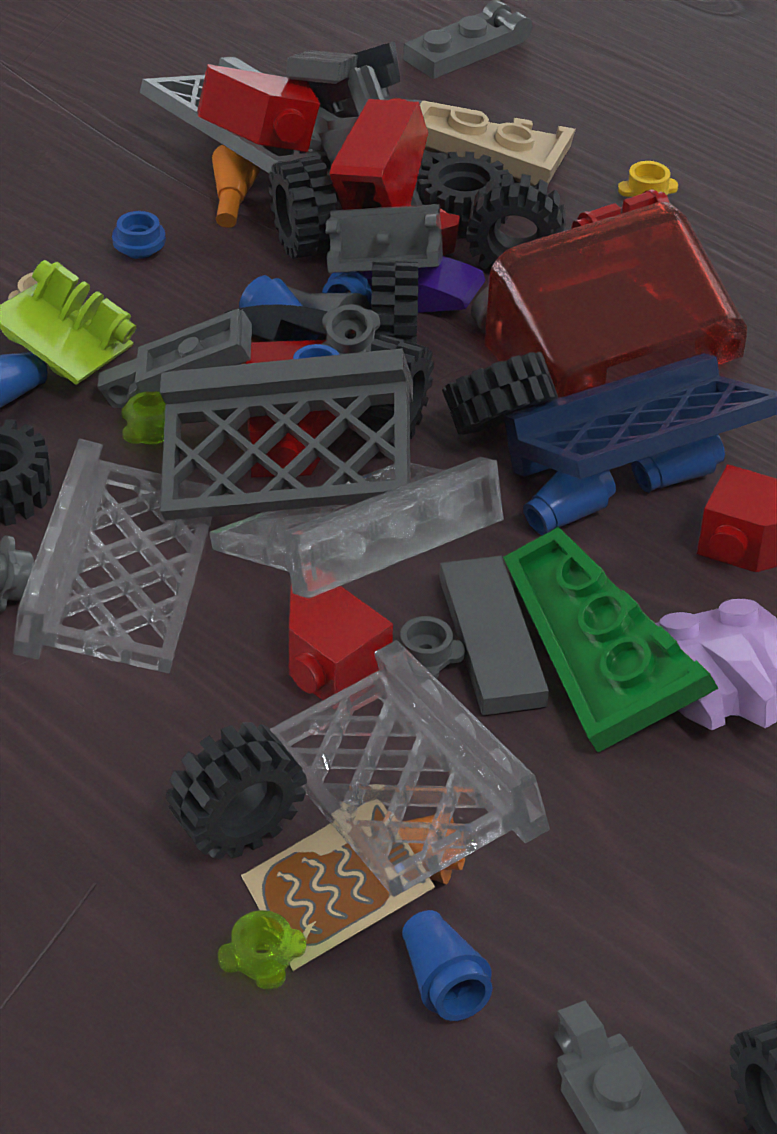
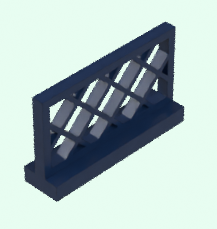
[503,353,777,479]

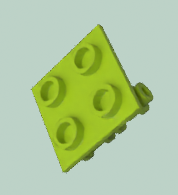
[0,260,136,385]

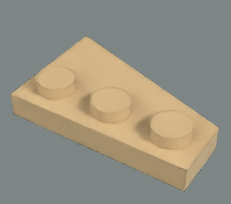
[420,101,576,186]

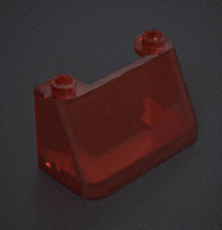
[485,202,747,399]

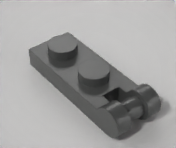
[403,0,533,79]

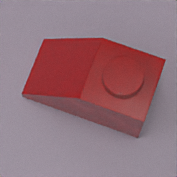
[197,64,320,152]
[697,464,777,572]
[289,558,393,710]

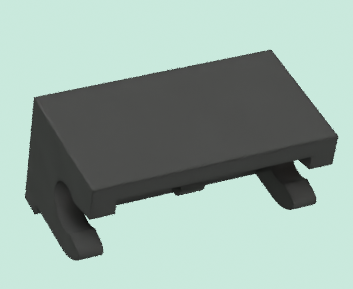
[326,204,443,273]

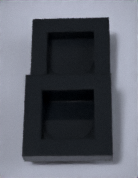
[224,304,350,342]

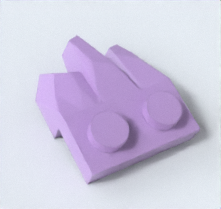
[655,599,777,730]

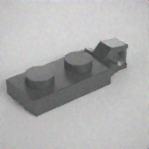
[98,308,252,408]
[554,1000,687,1134]

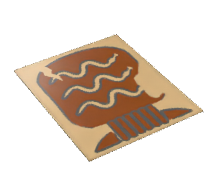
[241,796,435,971]

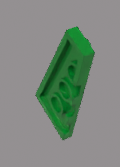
[503,527,719,752]

